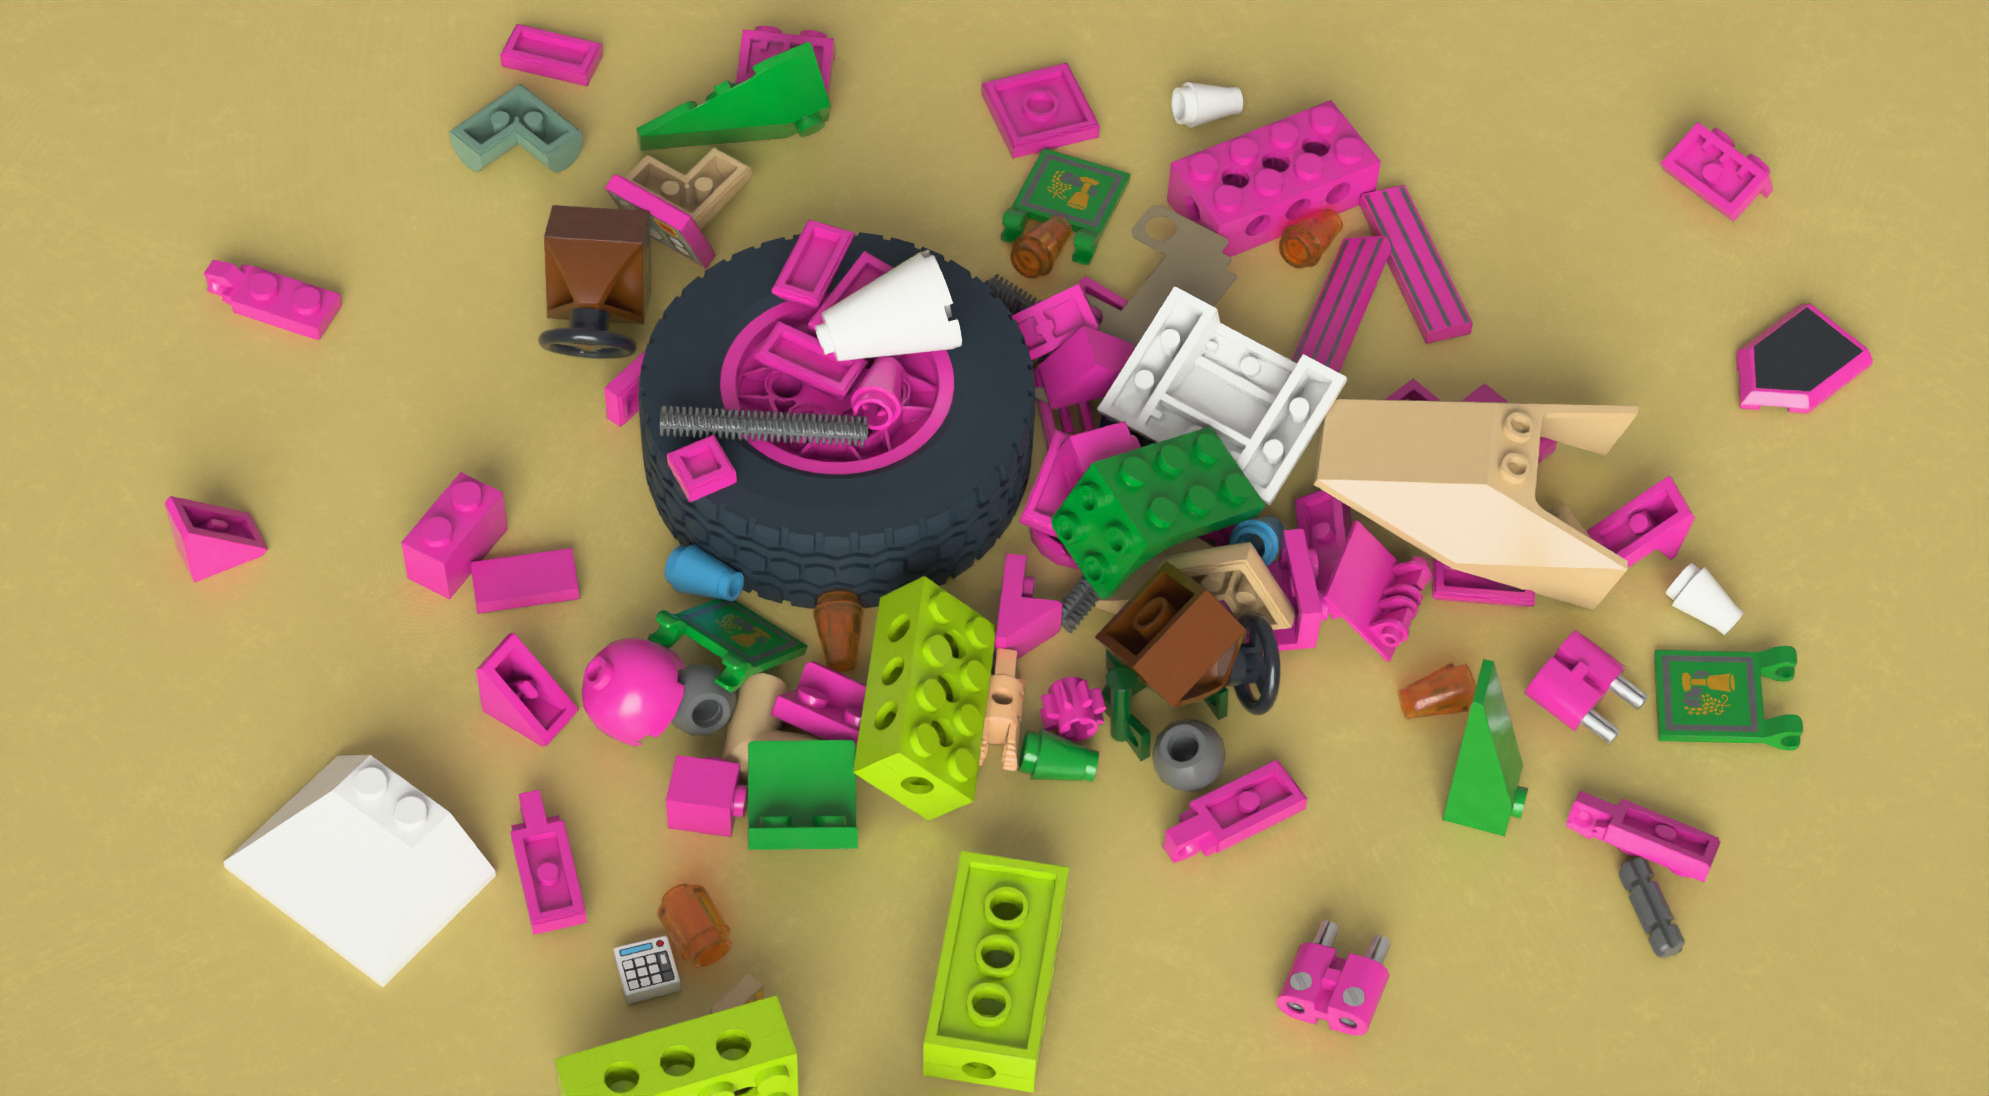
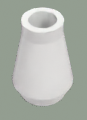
[1171,82,1243,128]
[1665,563,1744,636]

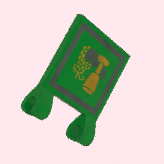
[1001,148,1131,265]
[647,599,808,693]
[1654,646,1803,751]

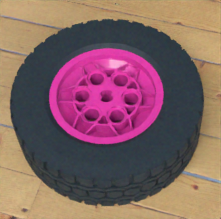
[638,232,1036,610]

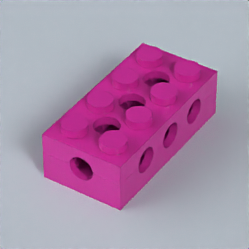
[1167,100,1381,257]

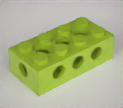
[853,576,997,821]
[923,851,1069,1093]
[555,995,799,1096]

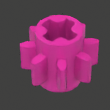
[1039,677,1107,742]

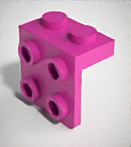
[1219,529,1328,653]

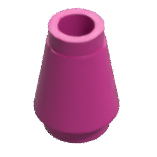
[851,356,902,430]

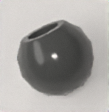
[671,664,737,736]
[1152,718,1226,793]

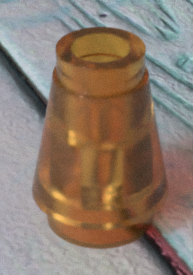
[1279,209,1343,269]
[1010,215,1072,279]
[813,591,864,672]
[1397,662,1476,720]

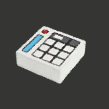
[613,935,681,1004]

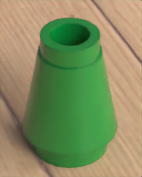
[1018,728,1099,782]

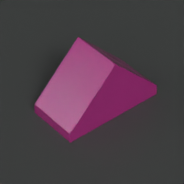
[1038,326,1135,410]
[165,496,268,583]
[476,633,579,746]

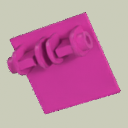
[1323,520,1432,662]

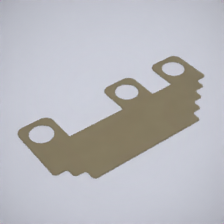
[1032,205,1237,409]

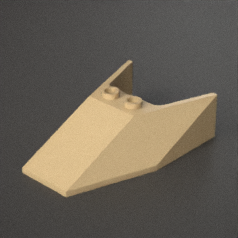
[1314,399,1639,610]

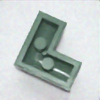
[449,84,583,172]

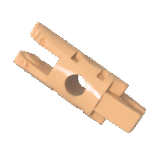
[979,648,1026,771]

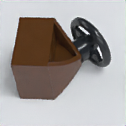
[538,205,651,359]
[1095,561,1281,715]

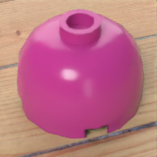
[582,637,685,747]

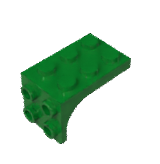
[1051,426,1266,599]

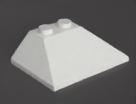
[1097,286,1347,505]
[223,755,496,987]

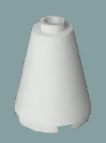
[815,250,962,361]

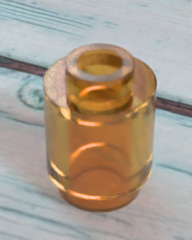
[657,883,732,967]

